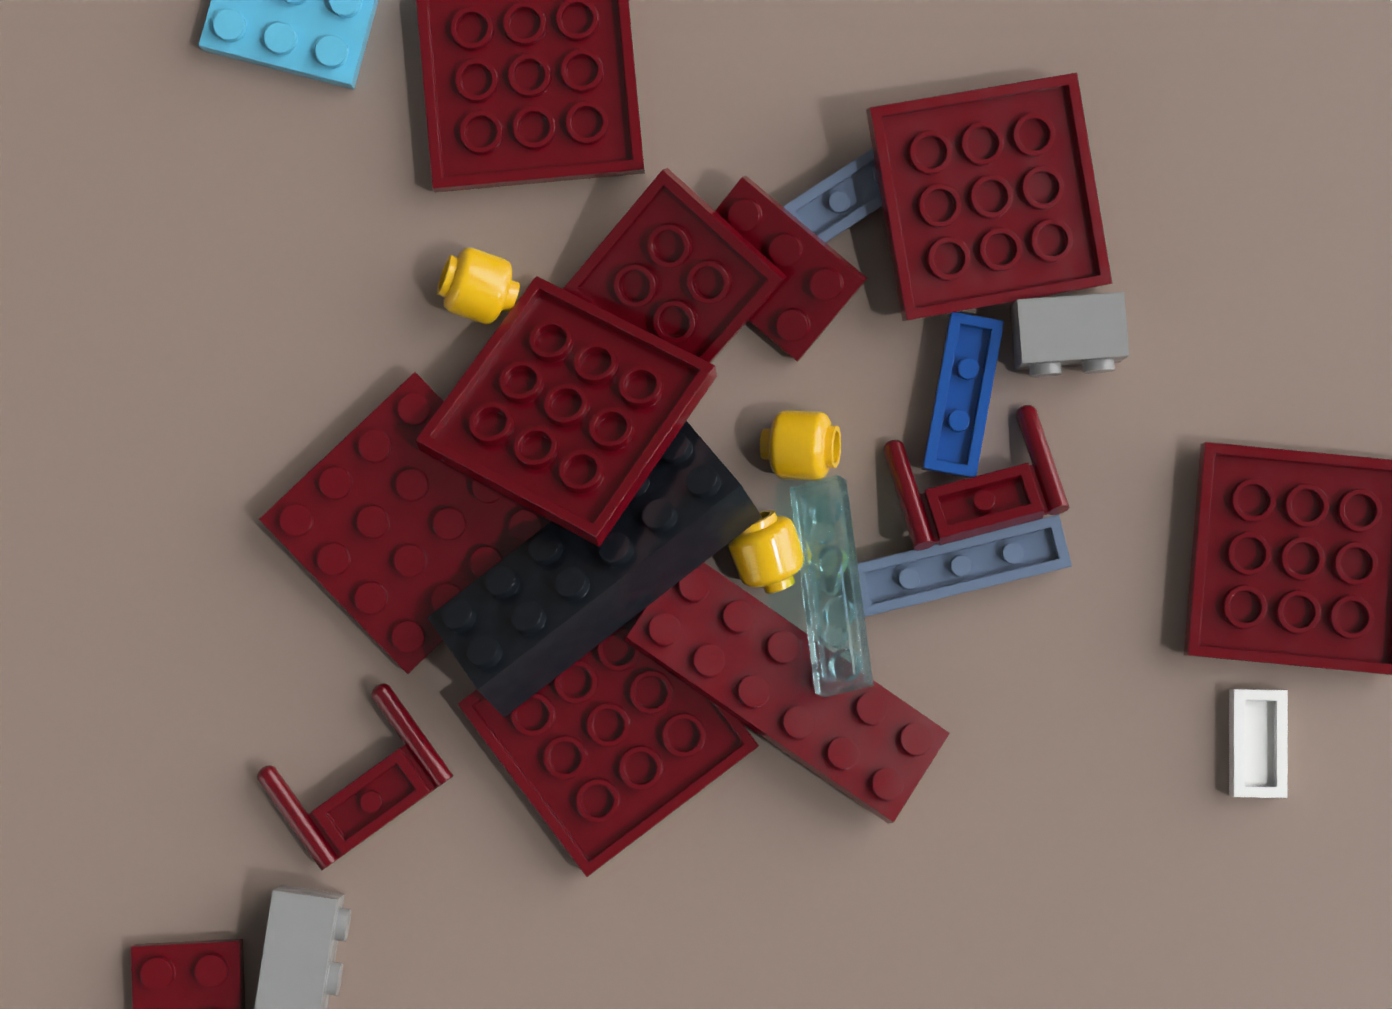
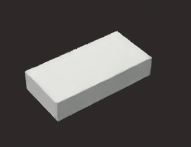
[1229,689,1288,798]

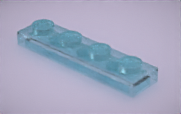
[790,475,874,697]

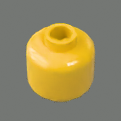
[437,247,520,324]
[760,410,841,481]
[728,510,806,593]

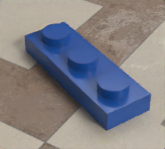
[921,312,1004,478]

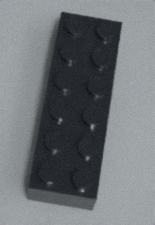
[427,421,762,718]

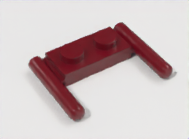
[883,405,1070,551]
[257,683,454,871]

